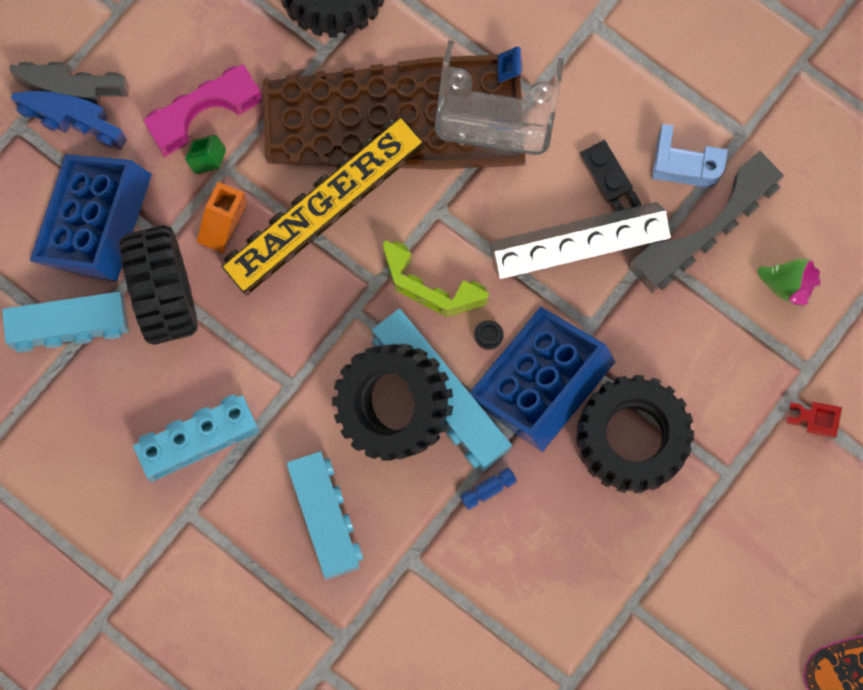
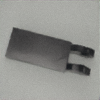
[579,140,642,212]

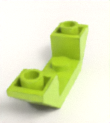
[383,240,490,317]

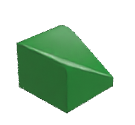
[185,134,226,174]

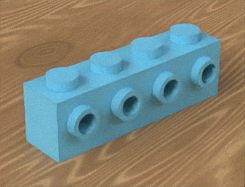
[2,292,129,352]
[133,395,260,482]
[286,451,364,581]

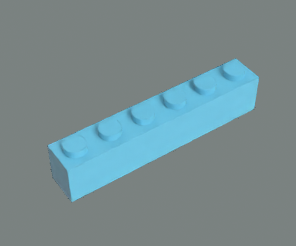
[371,308,512,472]

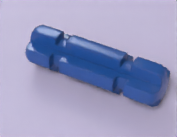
[460,468,517,510]

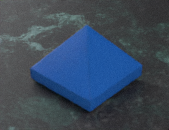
[498,46,523,82]

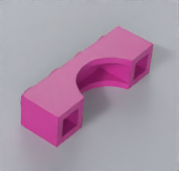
[143,64,263,157]

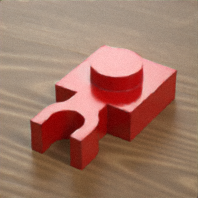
[787,401,842,438]

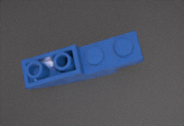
[11,91,127,149]

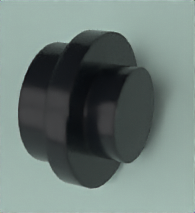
[474,320,504,350]

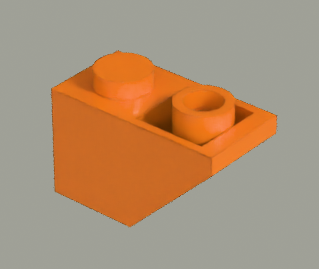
[197,182,247,254]

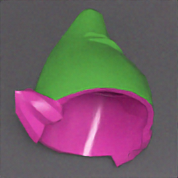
[757,258,821,306]

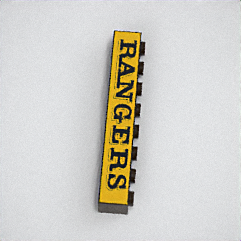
[221,117,424,297]

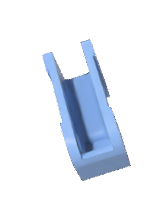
[652,124,728,187]

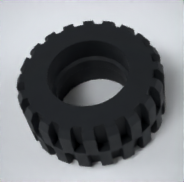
[281,0,385,38]
[119,225,198,345]
[332,344,453,461]
[576,375,694,494]

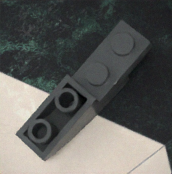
[9,62,129,106]

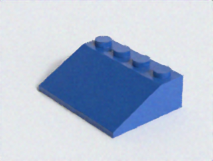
[29,154,152,282]
[469,307,616,452]

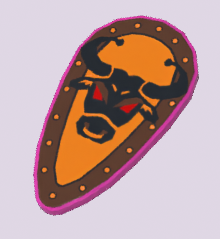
[804,635,863,690]

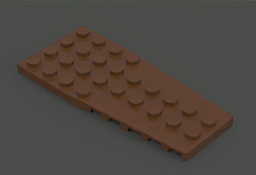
[263,54,526,169]

